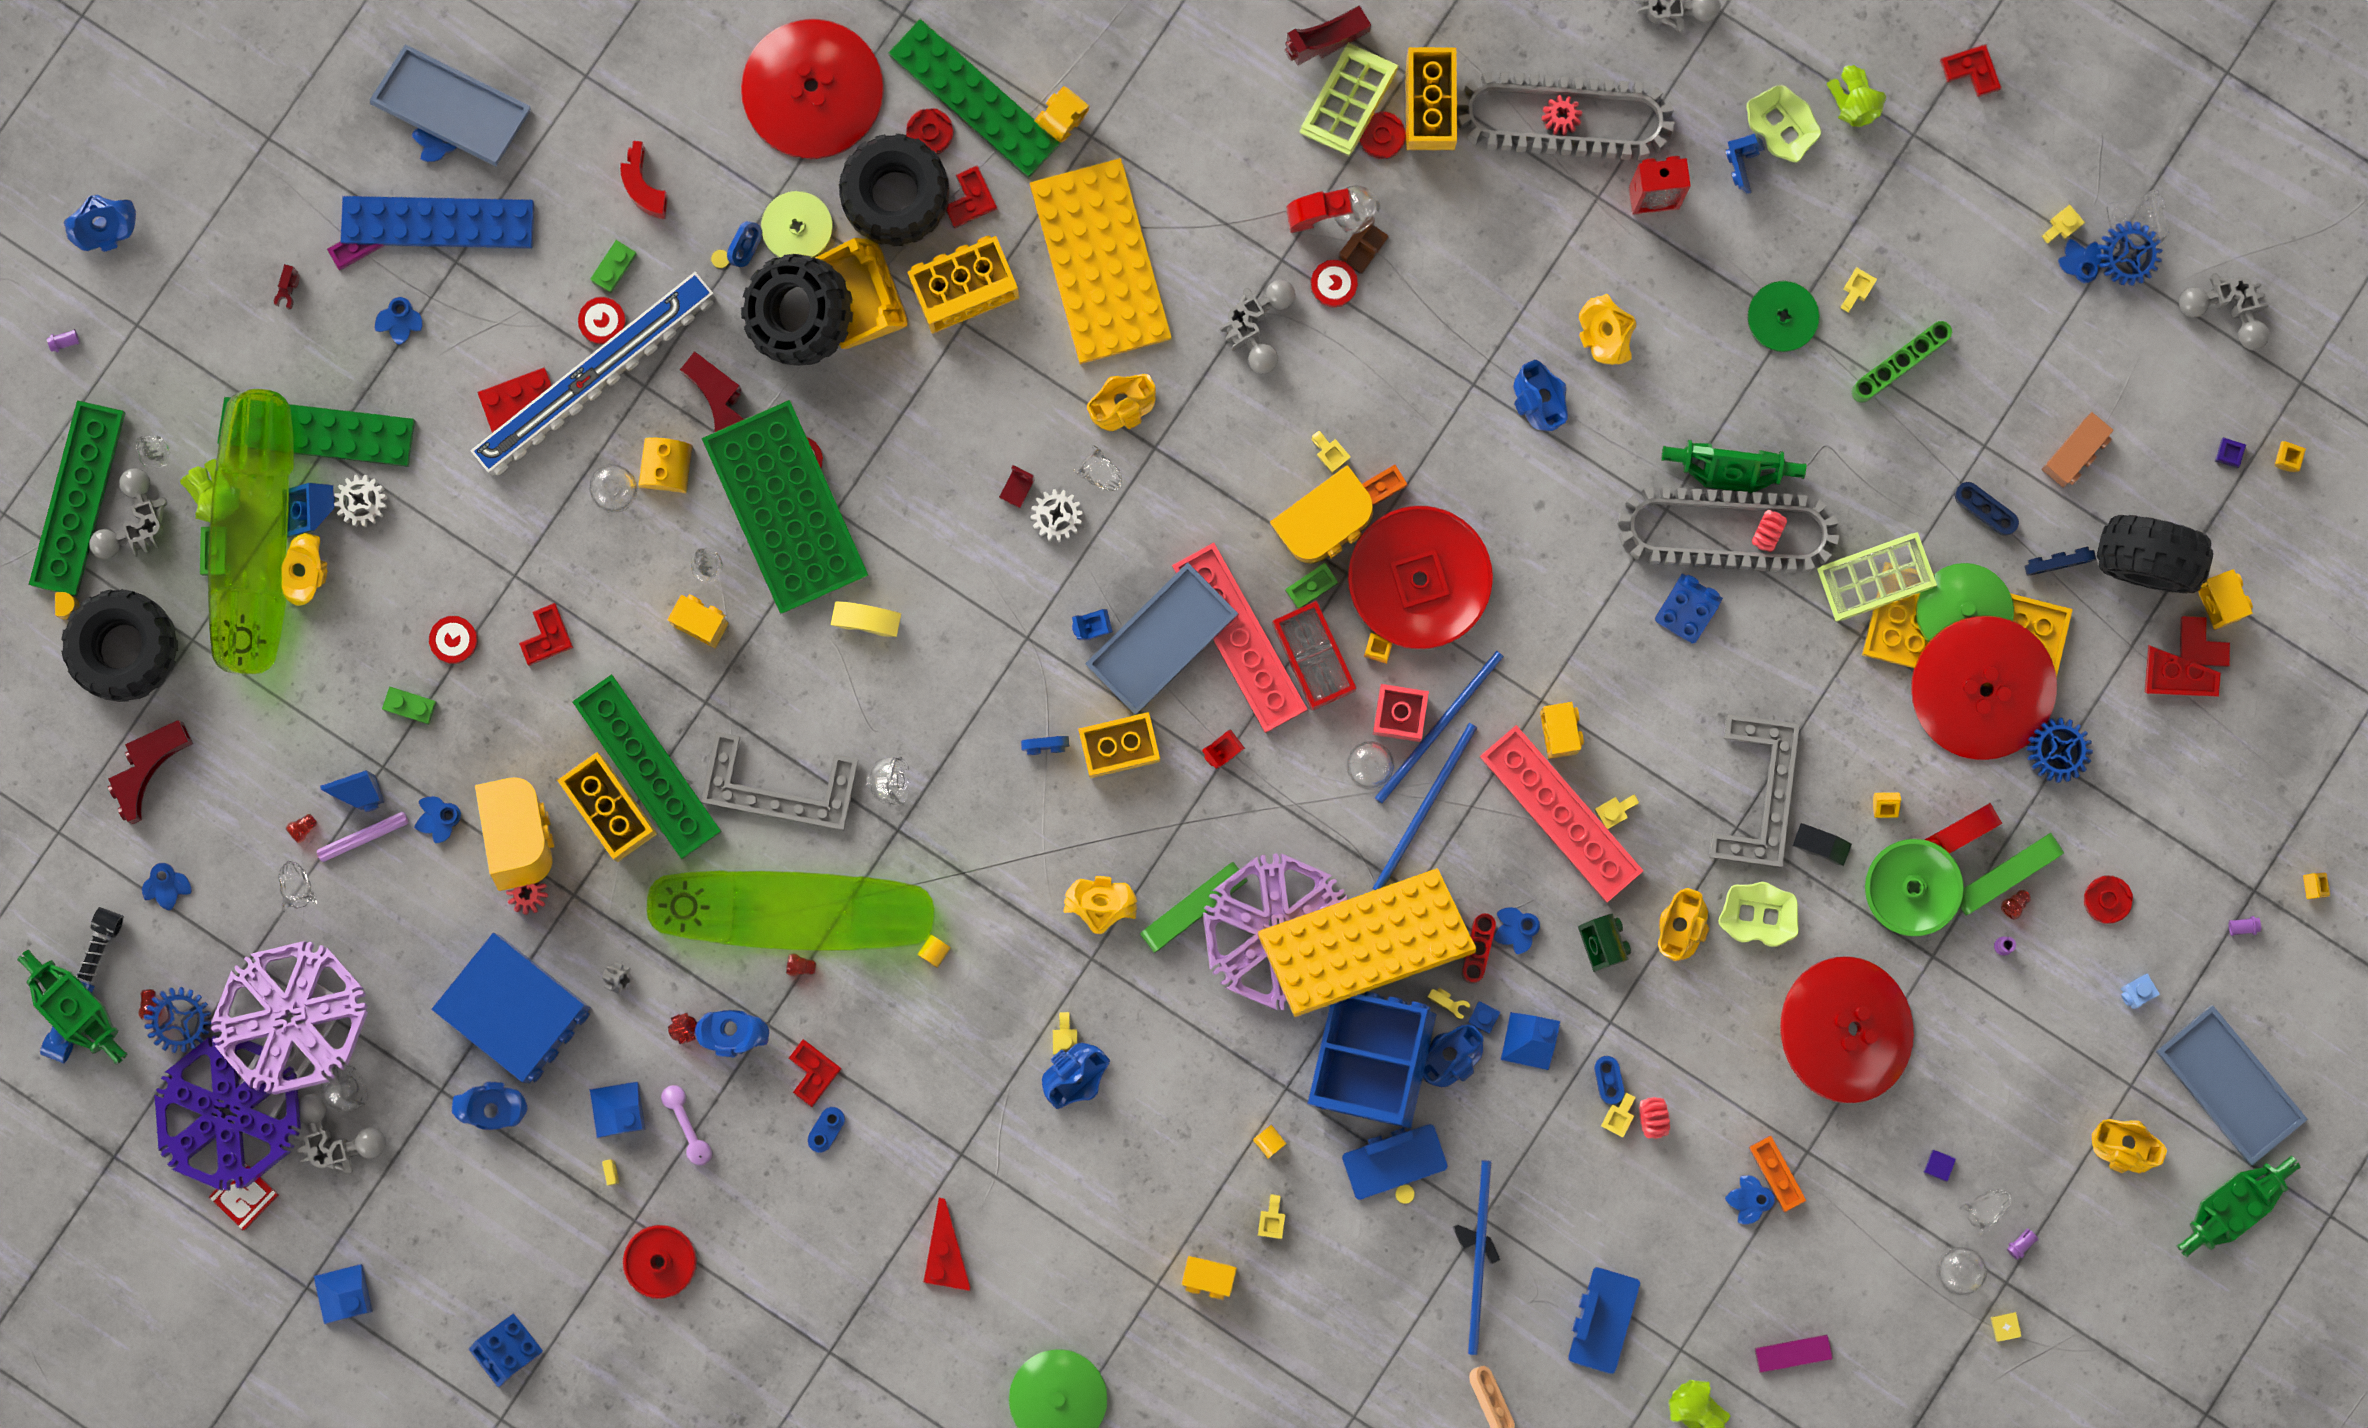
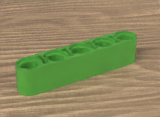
[1852,321,1952,403]
[1960,833,2064,916]
[1140,862,1248,953]

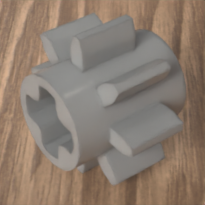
[602,962,633,994]

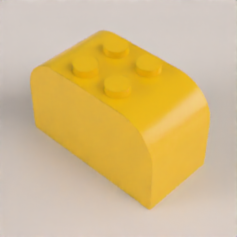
[1406,47,1457,150]
[1270,465,1373,563]
[557,752,657,862]
[475,777,555,891]

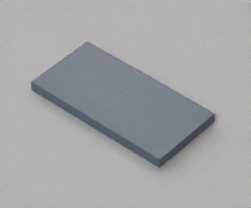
[370,44,531,166]
[1085,563,1239,715]
[2155,1005,2308,1165]

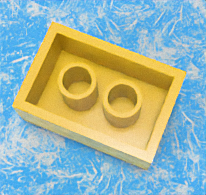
[1078,712,1160,779]

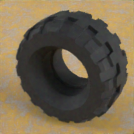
[839,133,949,246]
[741,254,853,366]
[2097,515,2214,594]
[61,589,178,702]

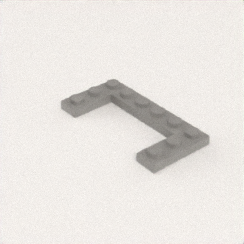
[1709,714,1800,868]
[701,732,859,831]

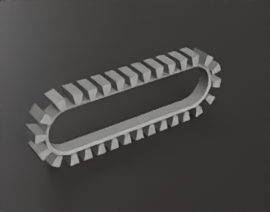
[1457,71,1675,160]
[1617,486,1840,573]

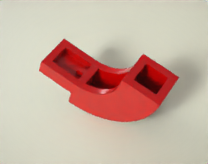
[620,141,668,219]
[1286,188,1353,233]
[1924,803,2003,854]

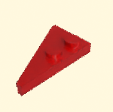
[923,1198,971,1291]

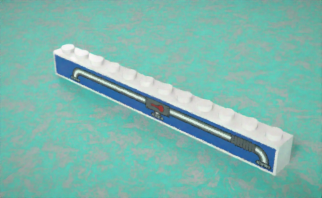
[471,272,715,476]

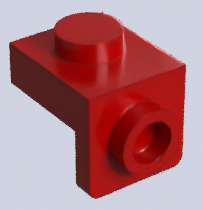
[1202,729,1245,769]

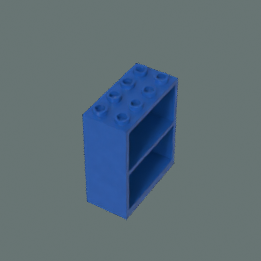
[431,932,591,1084]
[1308,992,1437,1129]

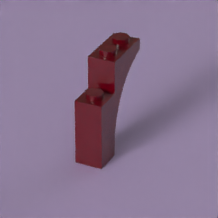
[1284,5,1372,66]
[680,351,744,432]
[108,720,193,824]

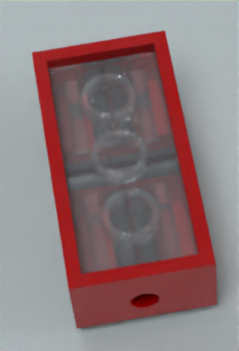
[1629,156,1691,215]
[1272,601,1357,711]

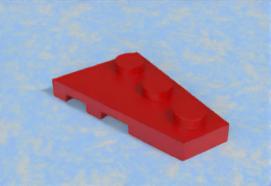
[477,367,552,433]
[2145,645,2221,697]

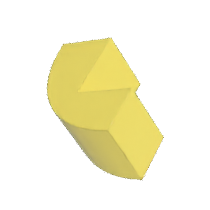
[831,602,901,637]

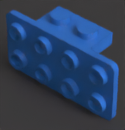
[1342,1124,1448,1200]
[1568,1267,1640,1374]

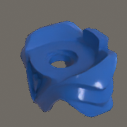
[64,195,136,252]
[1513,360,1568,431]
[695,1010,769,1058]
[1423,1024,1484,1087]
[1042,1043,1110,1109]
[452,1082,528,1130]

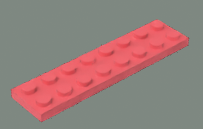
[1172,543,1307,733]
[1480,725,1644,903]

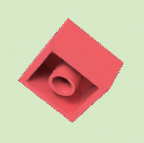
[1372,684,1429,742]

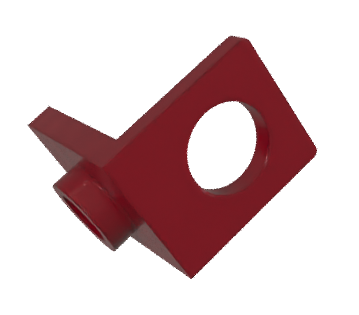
[999,465,1035,508]

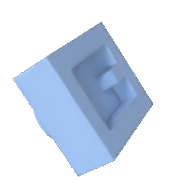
[2121,973,2160,1009]

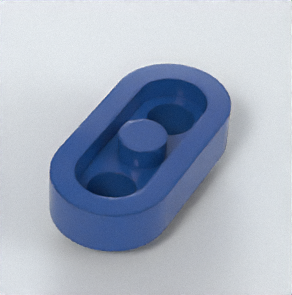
[727,221,762,267]
[1021,736,1070,755]
[1594,1056,1624,1104]
[807,1107,845,1153]

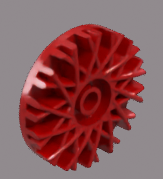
[623,1225,697,1299]

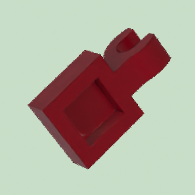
[274,264,300,310]

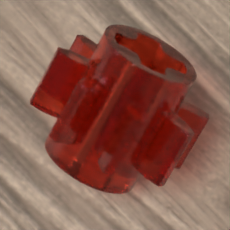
[668,1013,697,1044]

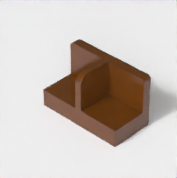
[1339,215,1389,274]

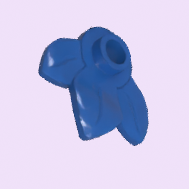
[412,128,457,162]
[2058,239,2102,283]
[375,297,423,345]
[414,796,461,844]
[142,863,192,911]
[1494,907,1540,954]
[1725,1175,1775,1224]

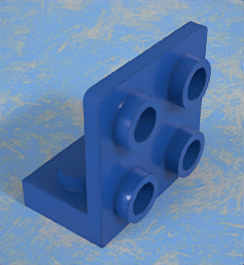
[1726,134,1765,194]
[468,1314,543,1388]

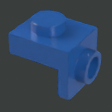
[1072,609,1113,640]

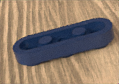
[1955,482,2019,536]
[2024,547,2097,576]

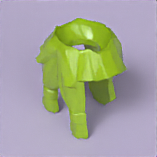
[1827,65,1886,127]
[180,459,241,524]
[1669,1380,1731,1428]

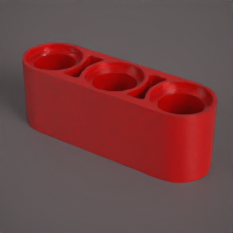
[1461,913,1496,984]

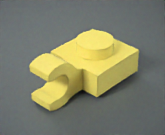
[2042,205,2085,244]
[1840,267,1877,313]
[1311,431,1351,473]
[1594,794,1639,829]
[1427,988,1471,1019]
[1053,1012,1077,1054]
[1601,1092,1635,1137]
[1258,1194,1285,1239]

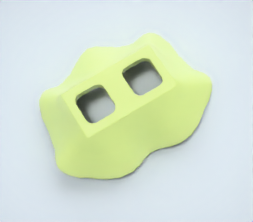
[1747,85,1821,162]
[1718,882,1799,947]

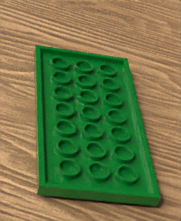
[701,400,868,615]

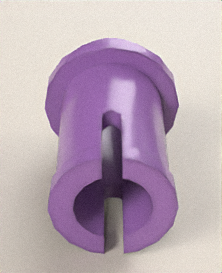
[47,329,80,352]
[2228,916,2261,936]
[1994,936,2016,956]
[2007,1228,2038,1260]

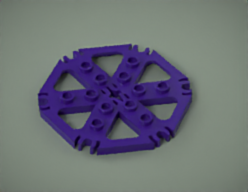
[154,1035,301,1191]

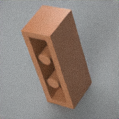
[2041,412,2114,488]

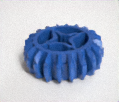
[2097,221,2163,286]
[2026,718,2093,783]
[144,987,211,1053]

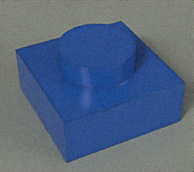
[1468,1001,1501,1034]

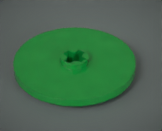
[1747,281,1819,352]

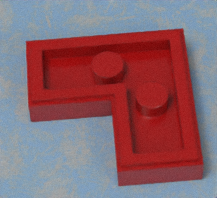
[1940,44,2001,97]
[946,165,997,229]
[519,603,573,666]
[2180,616,2230,667]
[788,1039,842,1107]

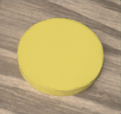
[711,250,729,268]
[1396,1185,1415,1204]

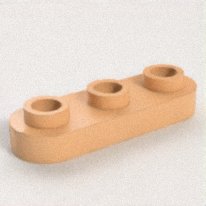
[1470,1366,1515,1428]

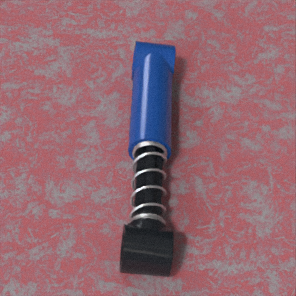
[40,907,124,1064]

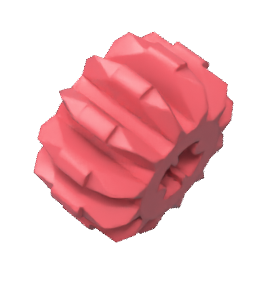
[1541,95,1582,136]
[1752,510,1787,552]
[506,881,548,915]
[1639,1097,1670,1139]

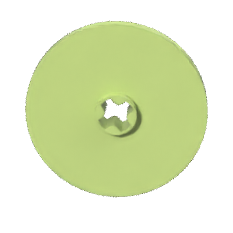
[761,191,833,257]

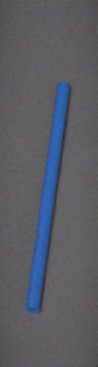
[1375,651,1504,804]
[1372,723,1477,890]
[1468,1160,1491,1355]

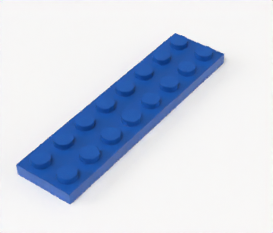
[340,196,534,248]

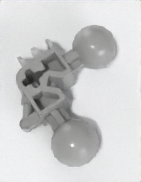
[1635,0,1721,32]
[2179,273,2269,350]
[1220,280,1295,374]
[89,468,167,559]
[294,1094,386,1174]

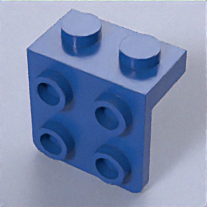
[1655,573,1723,643]

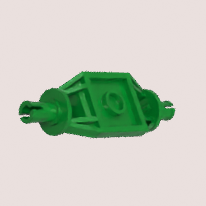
[1661,439,1806,493]
[17,950,128,1065]
[2177,1156,2301,1258]

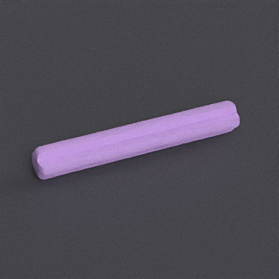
[317,812,409,862]

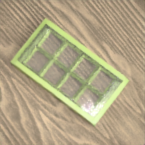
[1300,43,1399,156]
[1817,532,1937,622]

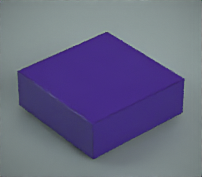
[2215,437,2246,468]
[1924,1149,1956,1182]

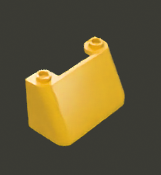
[816,238,908,349]

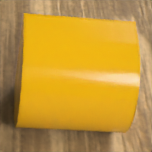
[2275,441,2306,472]
[55,592,80,620]
[1364,633,1392,664]
[1873,792,1901,818]
[2303,873,2330,900]
[917,934,951,968]
[1253,1124,1287,1158]

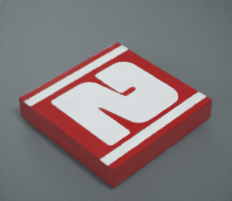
[209,1162,279,1231]

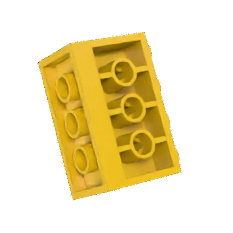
[907,235,1020,334]

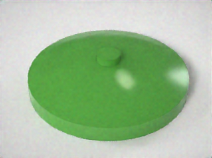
[1916,563,2014,642]
[1865,839,1964,936]
[1009,1349,1107,1428]

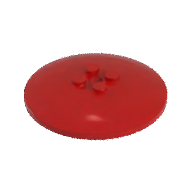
[741,19,883,159]
[1348,506,1493,649]
[1911,616,2057,760]
[1780,956,1914,1103]

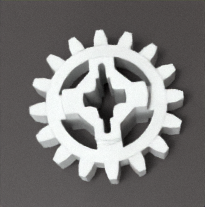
[334,475,388,527]
[1031,489,1083,542]

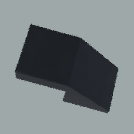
[1793,823,1852,866]
[1452,1225,1501,1264]

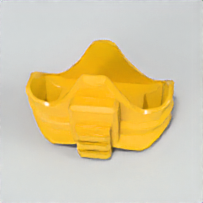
[1579,294,1637,365]
[1087,374,1156,431]
[281,533,328,606]
[1064,876,1137,934]
[1658,888,1709,961]
[2092,1119,2167,1173]

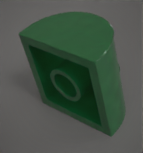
[1578,913,1631,972]

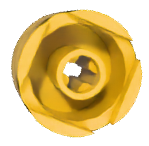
[1035,86,1090,143]

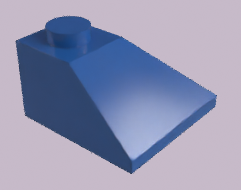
[282,483,335,538]
[320,770,384,812]
[1501,1012,1560,1070]
[590,1081,646,1138]
[314,1264,373,1324]

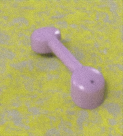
[661,1085,712,1166]

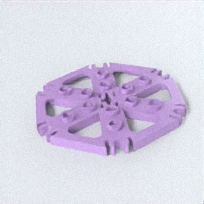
[1203,853,1347,1010]
[211,941,368,1095]

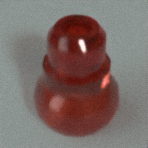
[285,814,317,843]
[2001,890,2031,920]
[786,953,816,976]
[138,989,162,1020]

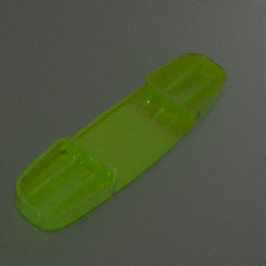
[208,389,294,675]
[646,870,935,951]

